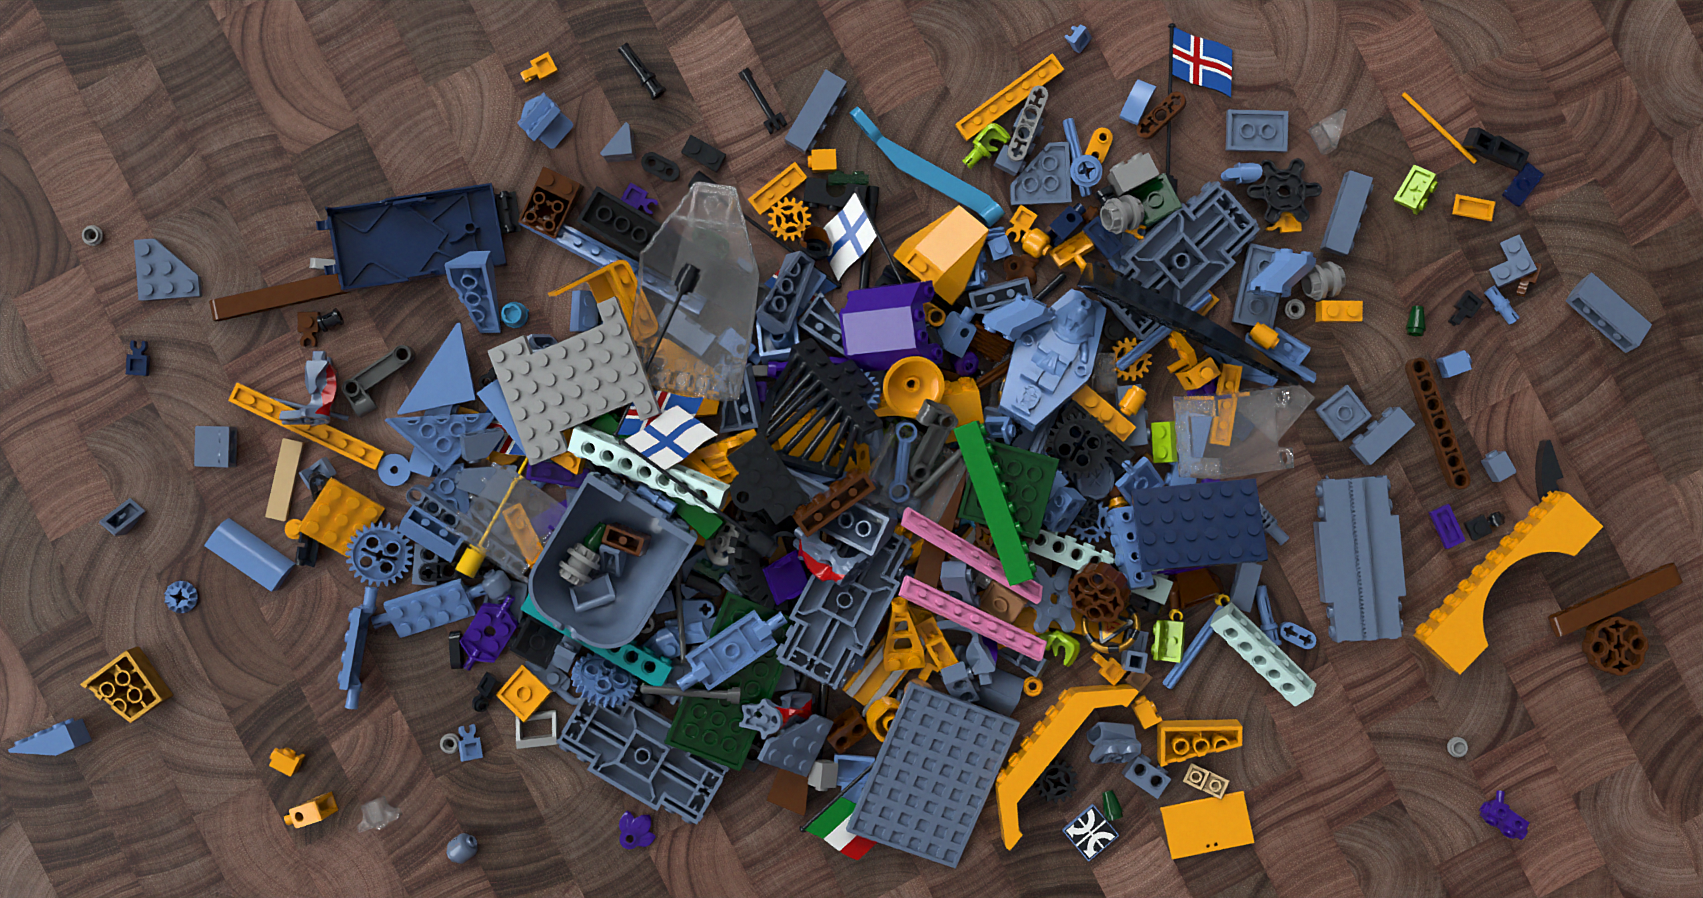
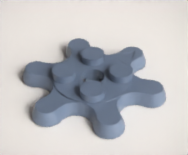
[1025,565,1075,633]

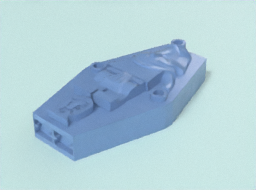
[997,289,1107,432]

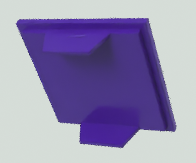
[763,550,808,605]

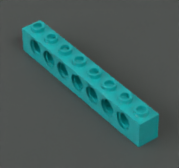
[521,594,675,687]

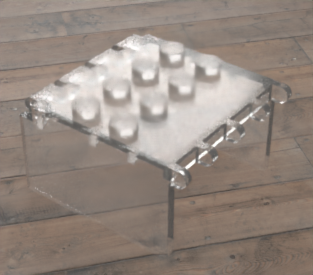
[445,462,567,583]

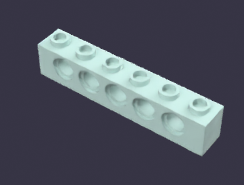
[1210,602,1316,706]

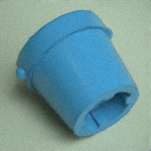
[501,302,529,328]

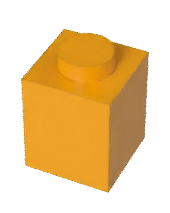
[808,149,837,173]

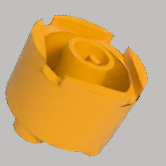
[865,696,900,742]

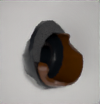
[798,226,833,262]

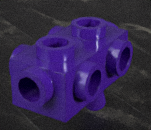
[1479,791,1530,840]

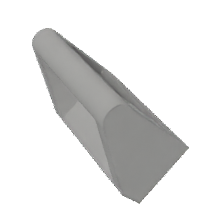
[516,710,560,749]

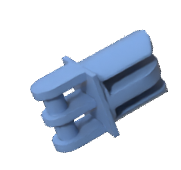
[1221,162,1263,185]

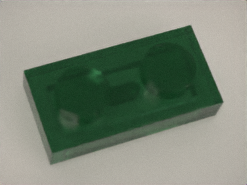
[828,171,869,186]

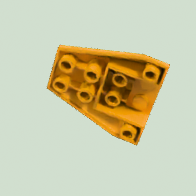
[893,205,990,305]

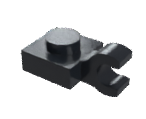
[1448,290,1484,326]

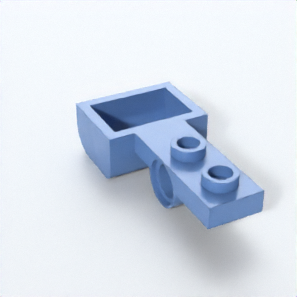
[834,753,875,804]

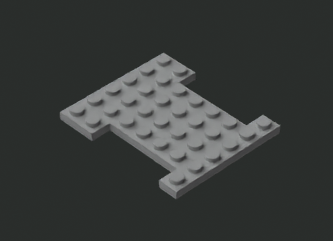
[488,297,661,466]

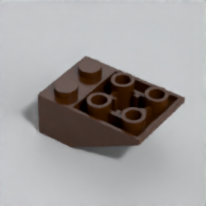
[518,166,584,239]

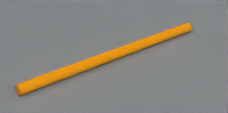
[1401,92,1477,164]

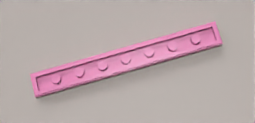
[901,507,1043,604]
[898,575,1047,662]

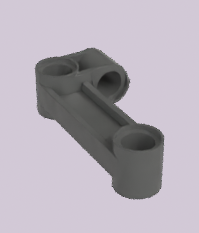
[342,345,415,418]
[908,399,958,482]

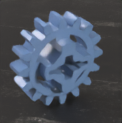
[1069,501,1111,543]

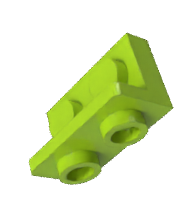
[1394,165,1438,215]

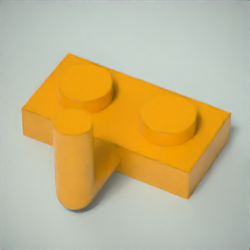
[1049,231,1095,275]
[1167,331,1198,373]

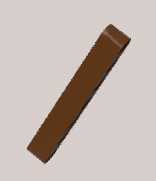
[209,274,351,322]
[1405,358,1471,489]
[1547,563,1683,637]

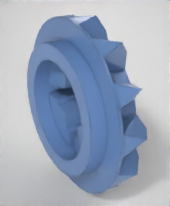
[1070,155,1102,187]
[164,581,198,613]

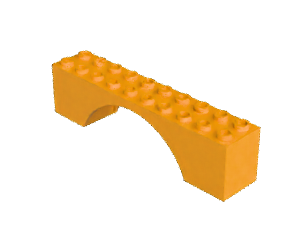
[776,377,984,462]
[1413,491,1603,675]

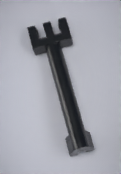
[738,67,788,135]

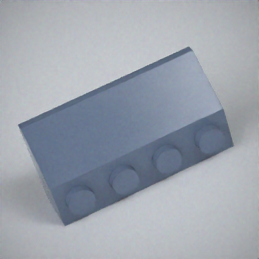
[819,485,898,557]

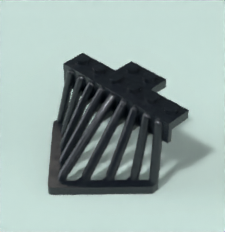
[756,338,883,479]

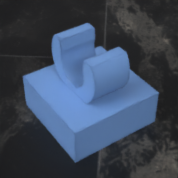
[1065,24,1092,54]

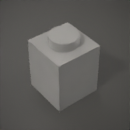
[808,759,838,791]

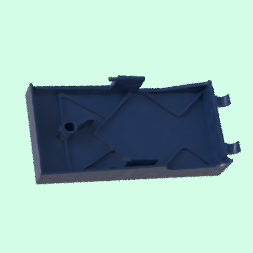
[316,183,507,292]

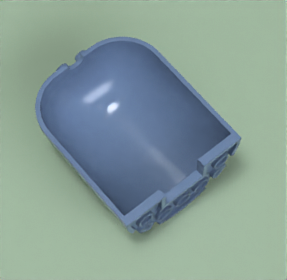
[528,472,698,649]

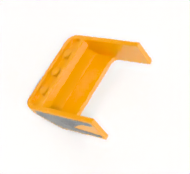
[548,260,658,344]

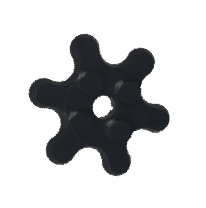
[1247,158,1322,224]

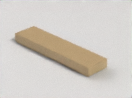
[265,438,305,521]

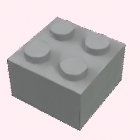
[1106,152,1159,198]

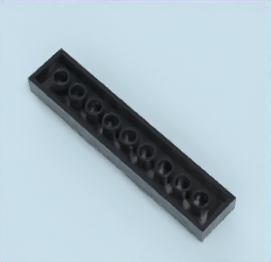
[576,186,771,326]

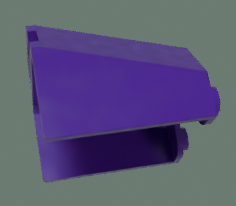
[839,280,943,372]

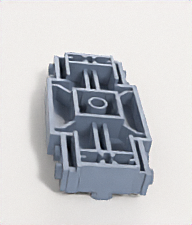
[1097,181,1260,340]
[1313,475,1406,643]
[776,532,914,691]
[556,695,730,825]

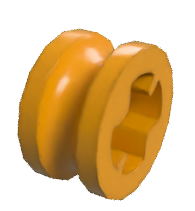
[894,522,913,540]

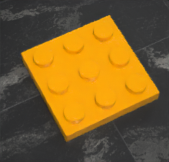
[297,477,385,558]

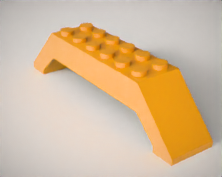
[994,683,1139,851]

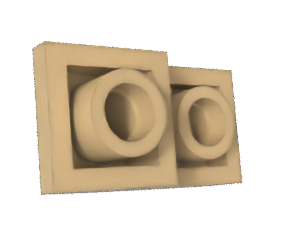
[1183,763,1230,799]

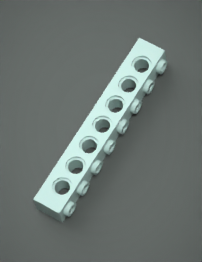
[567,423,731,513]
[1029,528,1173,605]

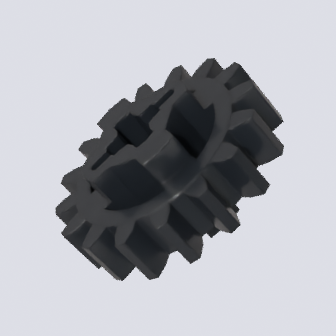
[1035,758,1078,804]

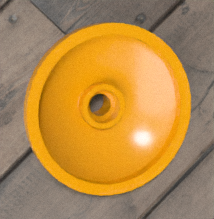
[883,356,945,417]

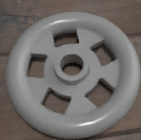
[705,518,740,566]

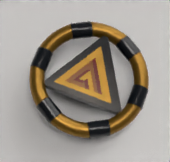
[1081,603,1141,654]

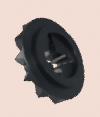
[1073,496,1099,529]

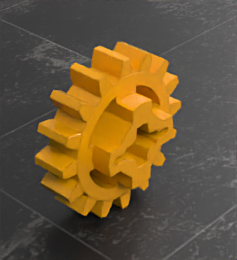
[768,197,811,242]
[1108,338,1152,381]

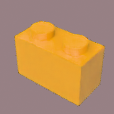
[1315,300,1363,323]

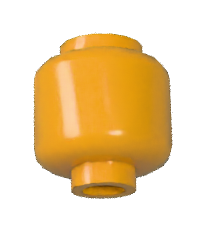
[1021,228,1052,258]

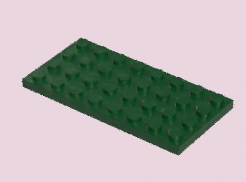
[664,591,795,771]

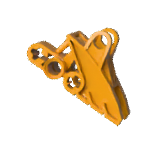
[693,429,780,484]

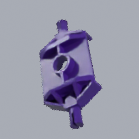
[459,595,518,671]

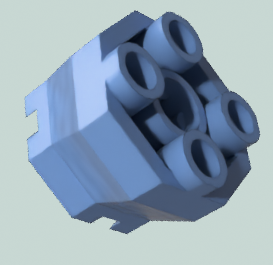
[1246,249,1316,297]
[982,292,1056,342]

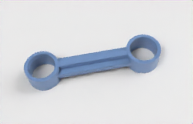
[888,420,917,502]

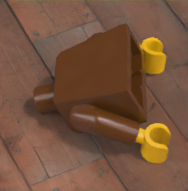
[1169,568,1230,621]

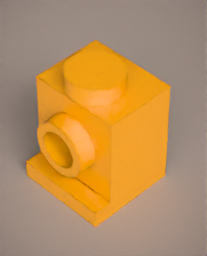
[1131,695,1163,729]
[269,748,306,777]

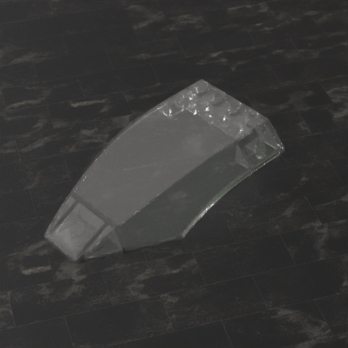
[630,181,759,401]

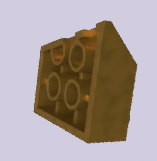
[80,646,174,723]

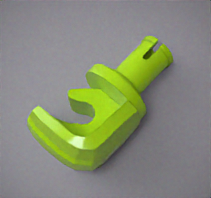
[962,123,1011,169]
[1036,629,1080,667]

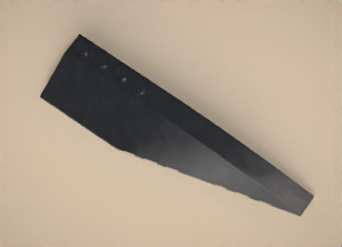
[1077,261,1299,386]

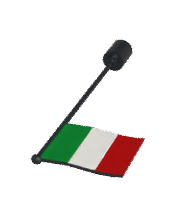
[799,761,878,860]

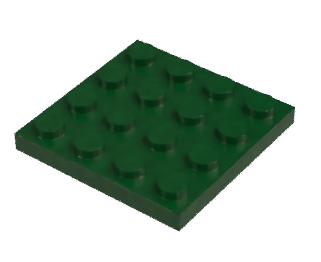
[958,439,1060,539]

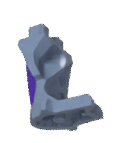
[937,620,998,685]

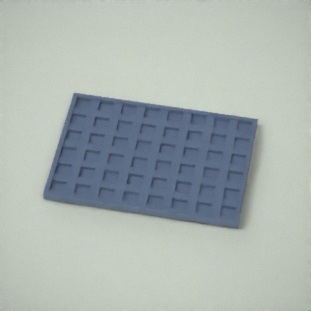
[846,681,1020,868]

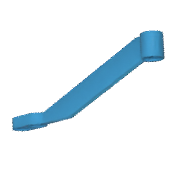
[849,106,1005,228]

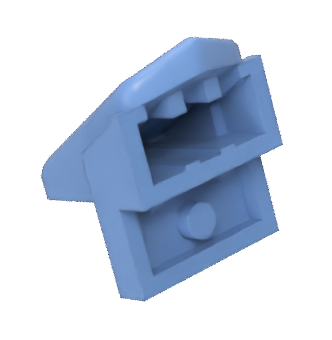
[517,92,573,149]

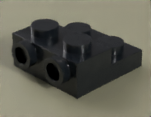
[507,615,564,670]

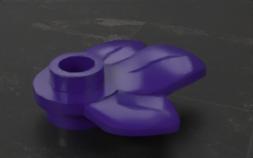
[619,811,656,849]

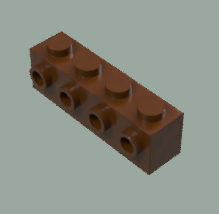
[792,467,876,537]

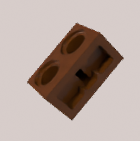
[826,705,871,754]

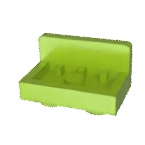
[1151,421,1178,463]
[1151,619,1186,663]

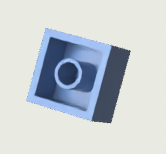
[756,314,801,365]

